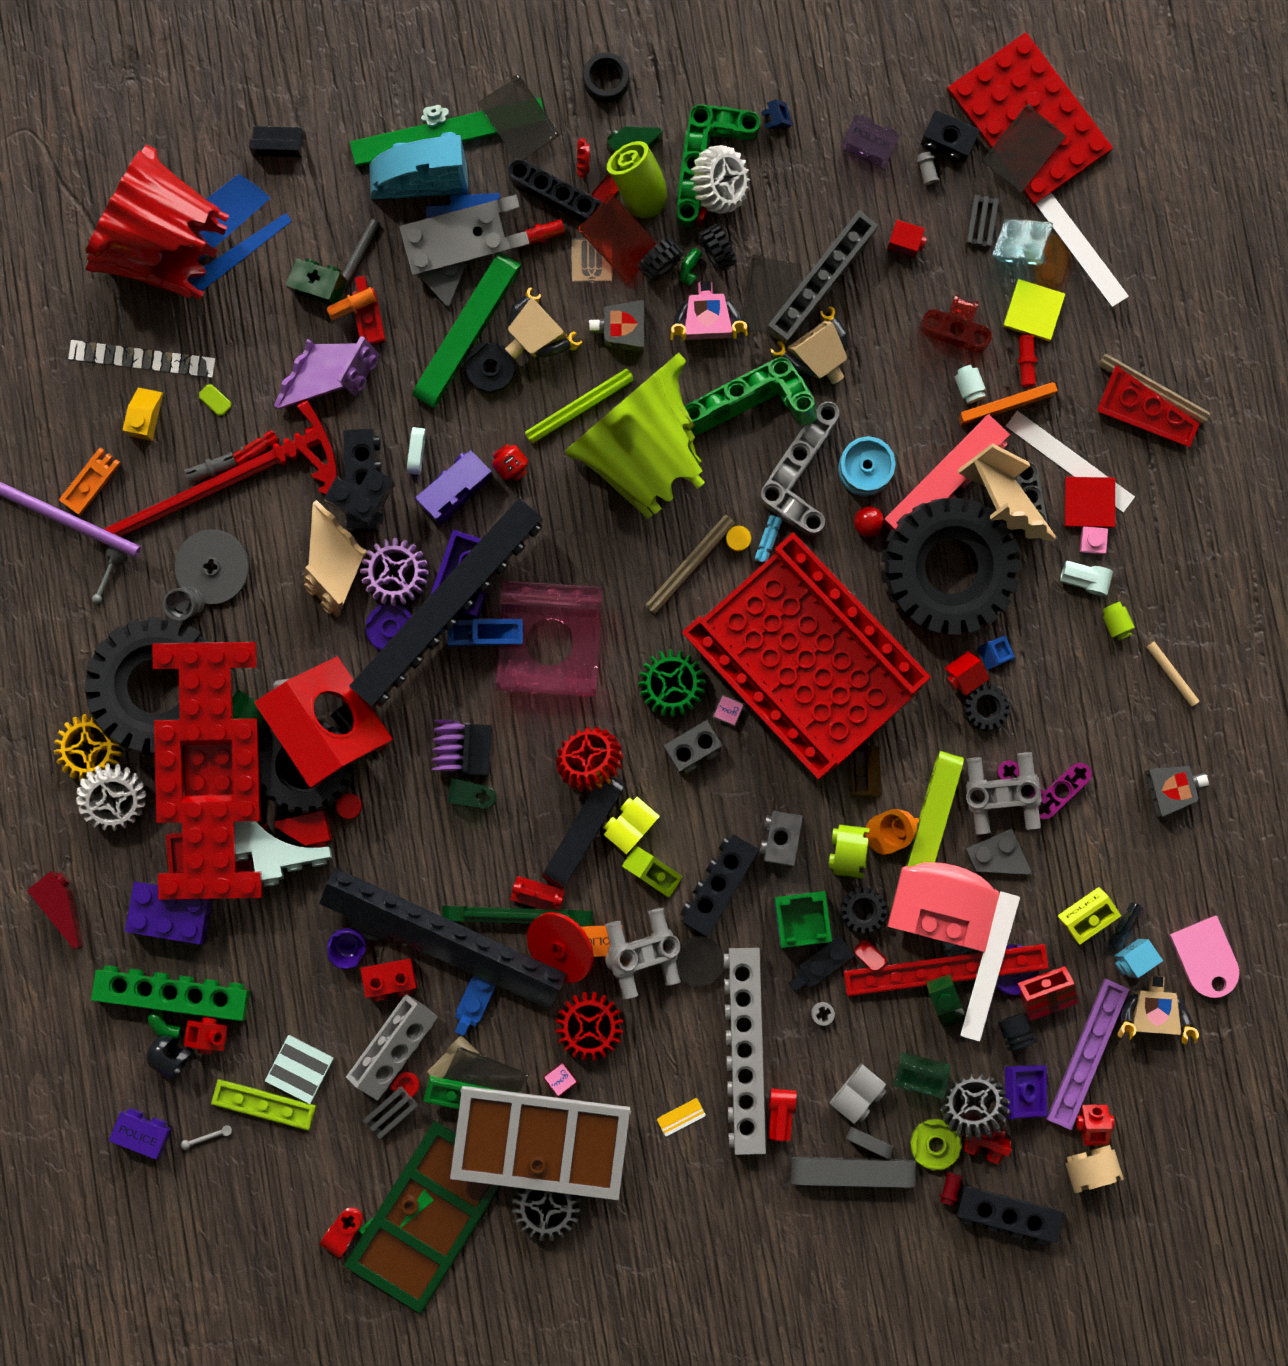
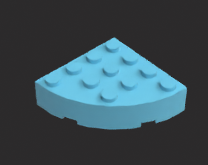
[369,132,469,199]

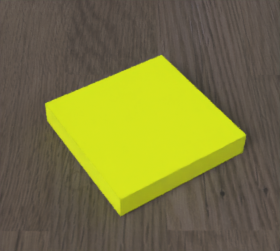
[1003,279,1065,342]

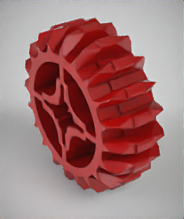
[555,726,624,792]
[555,992,623,1061]

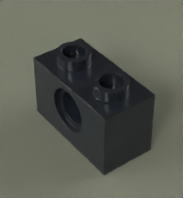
[921,110,980,163]

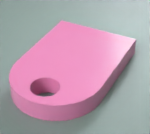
[1169,916,1239,998]

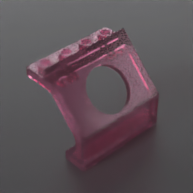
[495,581,603,697]

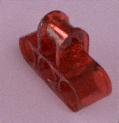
[920,294,992,353]

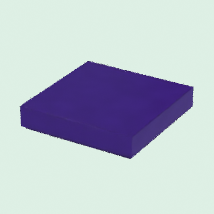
[1005,1065,1047,1119]

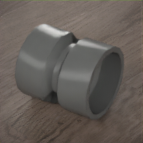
[163,586,205,621]

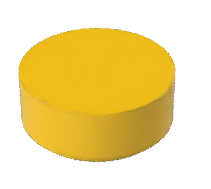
[726,526,751,552]

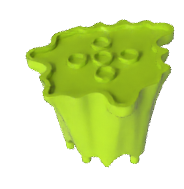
[564,353,705,519]

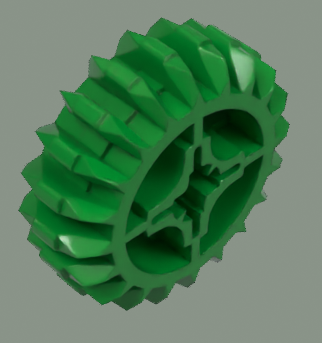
[638,649,706,717]

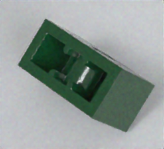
[285,258,348,305]

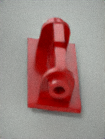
[510,876,565,910]

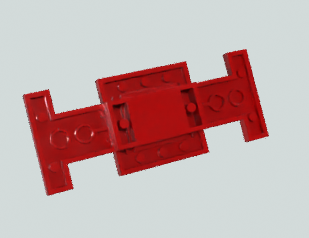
[152,642,262,900]

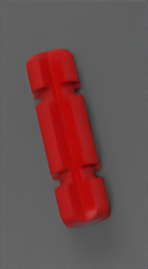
[233,430,279,466]

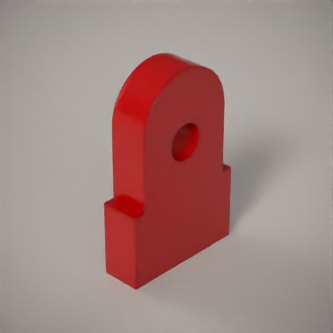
[696,206,708,227]

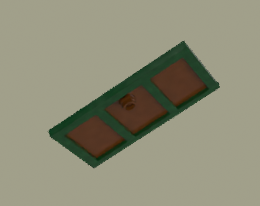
[344,1120,501,1314]

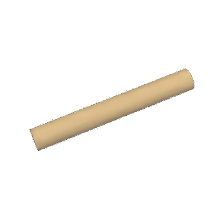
[1146,641,1199,707]

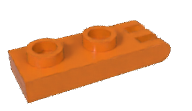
[59,448,121,516]

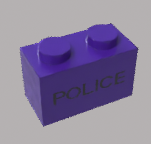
[109,1108,172,1159]

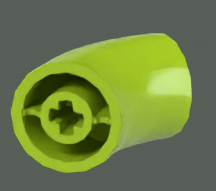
[607,141,668,218]

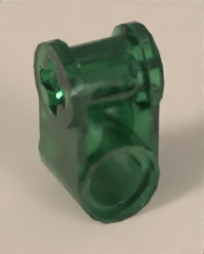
[446,778,497,809]

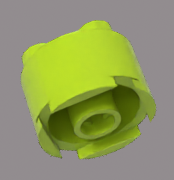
[829,824,870,878]

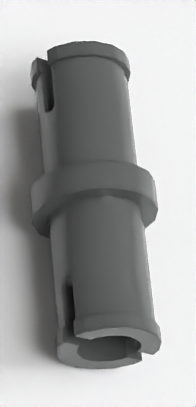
[185,452,237,484]

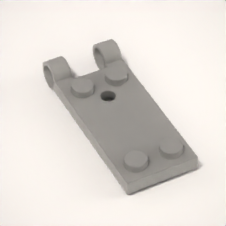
[399,195,530,275]

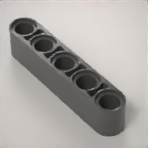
[791,1157,916,1188]

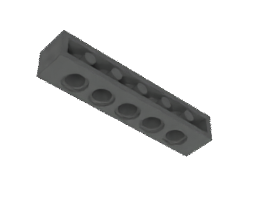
[766,210,878,347]

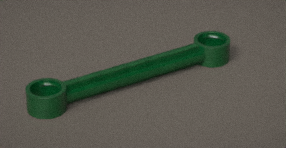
[442,906,593,926]

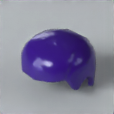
[327,928,366,970]

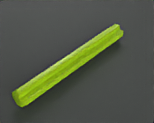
[525,369,633,443]

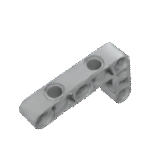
[760,402,839,536]

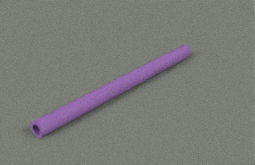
[0,482,141,558]

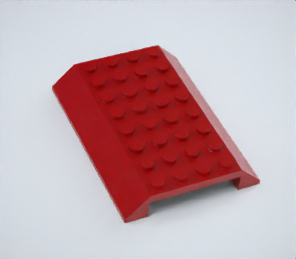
[682,532,931,780]

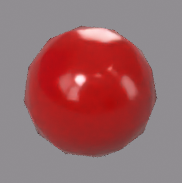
[853,506,883,538]

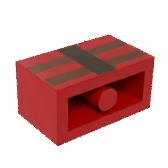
[1018,966,1078,1020]

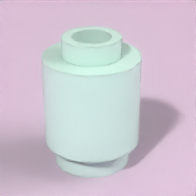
[955,365,986,404]

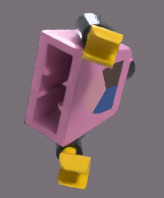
[670,281,748,341]

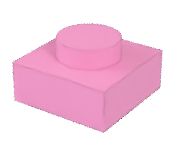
[1080,526,1108,555]

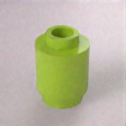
[1102,602,1135,641]

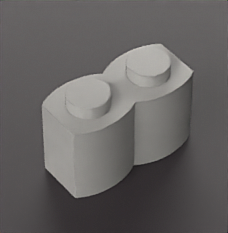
[829,1063,886,1124]

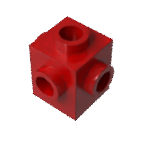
[184,1017,227,1055]
[1076,1104,1115,1146]

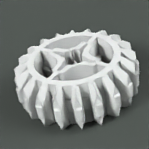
[690,145,750,214]
[76,763,146,831]

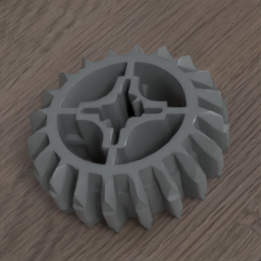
[941,1074,1010,1142]
[512,1188,581,1241]

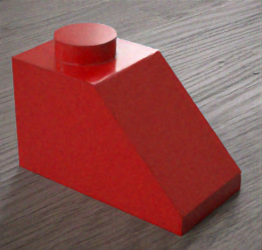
[274,810,333,848]

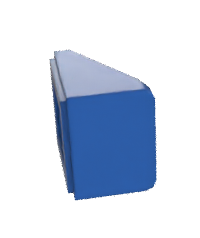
[978,636,1015,670]

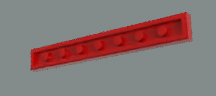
[844,944,1049,996]

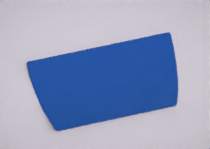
[188,174,291,291]

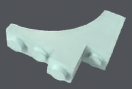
[235,821,333,887]

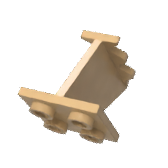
[958,443,1056,542]
[304,500,367,618]

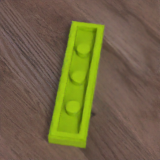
[211,1079,317,1131]

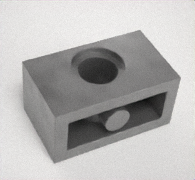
[760,811,803,866]

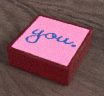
[543,1062,578,1097]

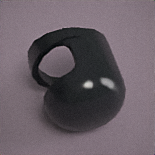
[146,1035,195,1081]

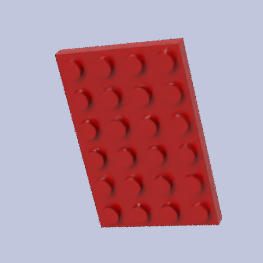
[947,32,1113,206]

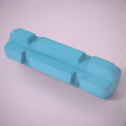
[755,515,782,563]

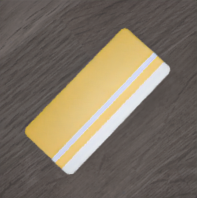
[657,1098,706,1136]

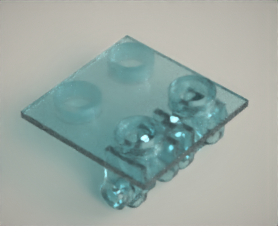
[992,218,1053,266]

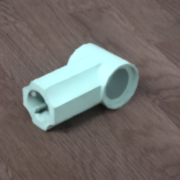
[1060,561,1113,596]

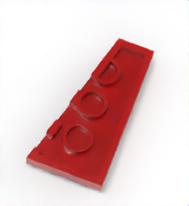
[1096,365,1199,447]

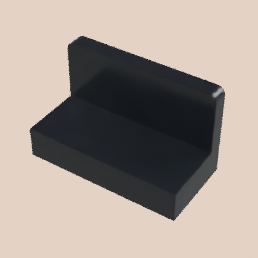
[249,126,303,158]
[462,722,492,776]

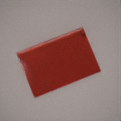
[577,193,657,283]

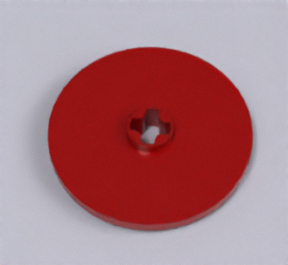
[527,912,594,983]

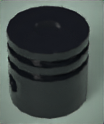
[998,1012,1037,1051]

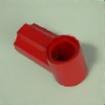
[768,1088,797,1141]

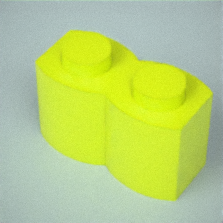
[603,797,660,855]

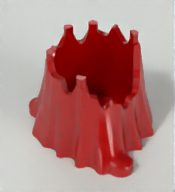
[85,144,230,300]

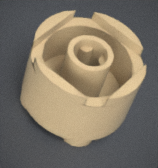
[1065,1145,1124,1193]

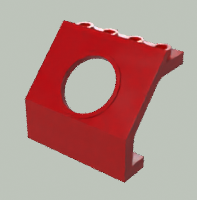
[254,656,393,789]

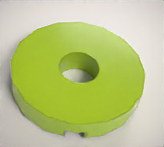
[910,1119,962,1171]

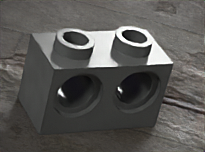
[664,720,722,774]

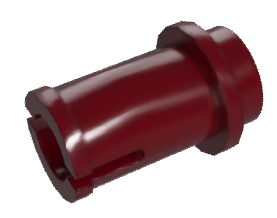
[939,1172,963,1206]

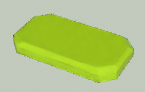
[199,385,231,416]

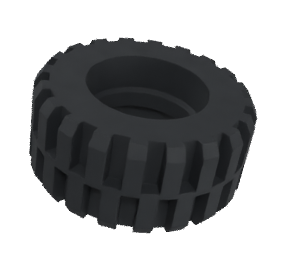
[259,719,355,814]

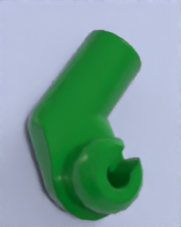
[679,248,702,286]
[148,1009,181,1039]

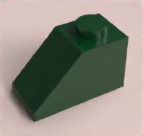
[607,126,663,155]
[926,974,965,1028]

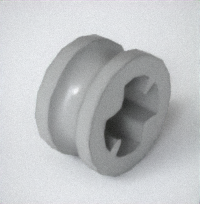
[811,1002,835,1026]

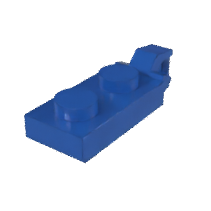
[455,975,496,1036]

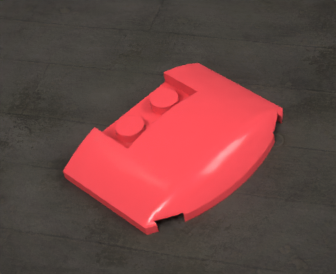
[887,862,1000,952]

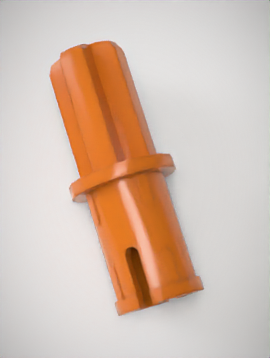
[327,287,377,320]

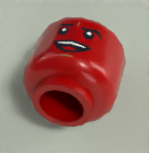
[492,444,528,481]

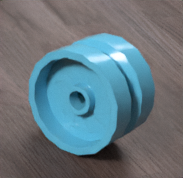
[838,436,896,497]

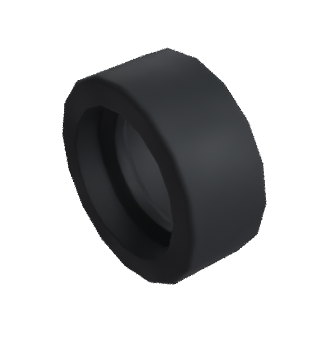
[583,52,629,103]

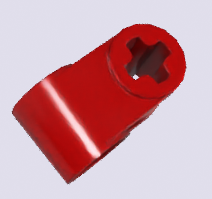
[319,1207,363,1259]

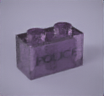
[841,115,900,169]

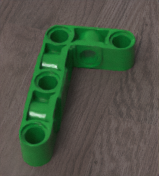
[676,104,760,228]
[685,357,817,435]

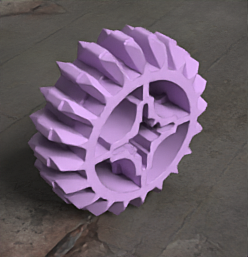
[360,538,429,606]

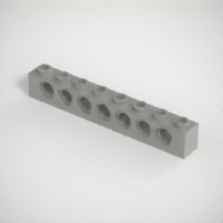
[724,948,766,1155]

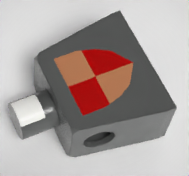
[589,300,644,352]
[1144,766,1209,817]

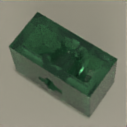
[893,1052,951,1099]

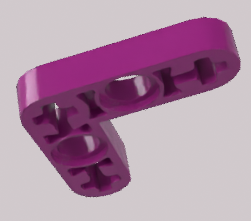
[996,760,1092,820]

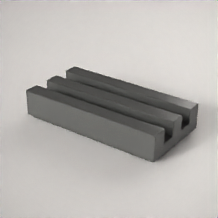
[966,194,999,248]
[363,1086,418,1139]

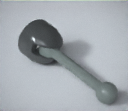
[92,546,127,604]

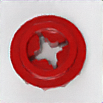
[577,138,590,179]

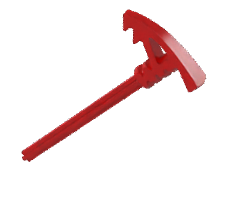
[101,400,338,545]

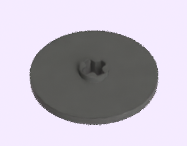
[175,529,249,604]

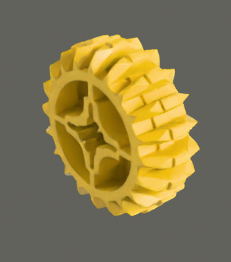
[54,714,123,781]

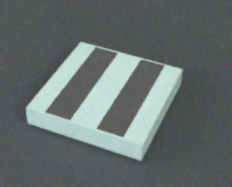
[265,1035,334,1104]

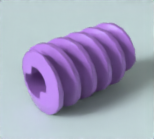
[431,720,465,772]

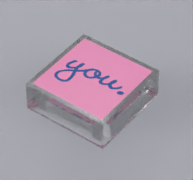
[712,694,745,727]

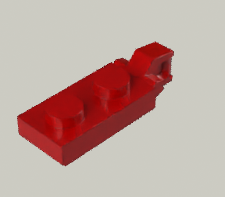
[352,276,386,345]

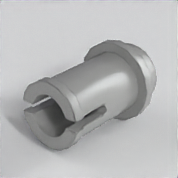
[916,152,939,185]

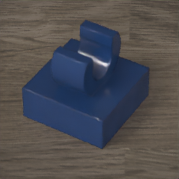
[761,99,793,129]

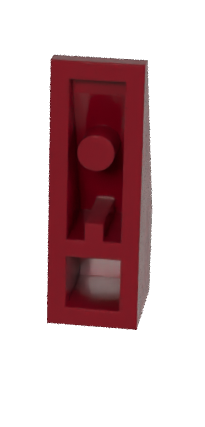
[27,871,84,950]

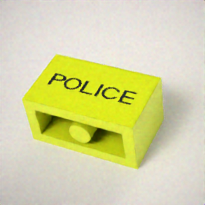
[1058,887,1121,945]

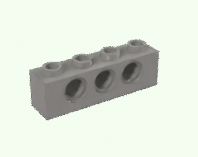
[346,994,438,1100]

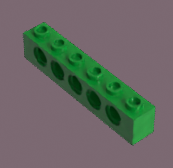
[91,965,251,1021]

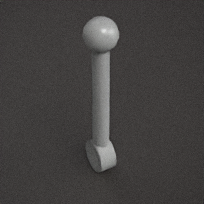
[181,1125,232,1150]

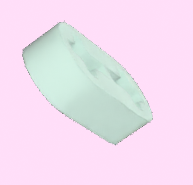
[407,427,426,475]

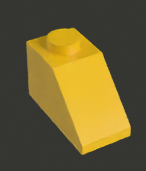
[123,387,163,441]

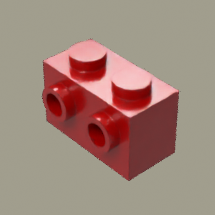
[360,958,418,1002]

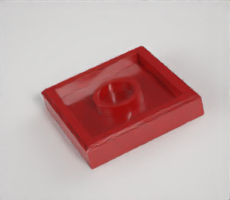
[1064,477,1116,528]

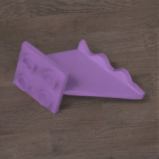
[274,336,380,409]

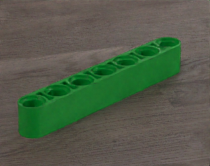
[412,252,522,408]

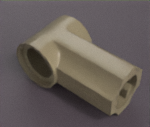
[427,1035,479,1080]

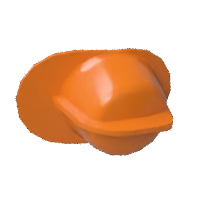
[865,809,920,855]

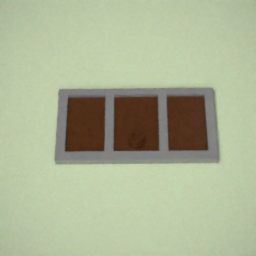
[450,1086,631,1200]

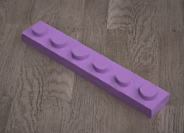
[1046,979,1129,1130]

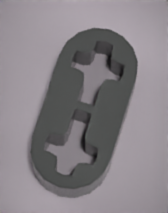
[846,1126,895,1159]

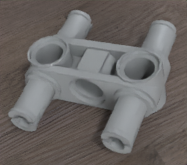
[966,752,1042,834]
[605,908,681,999]

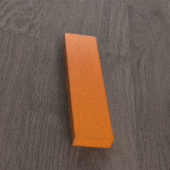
[958,382,1058,426]

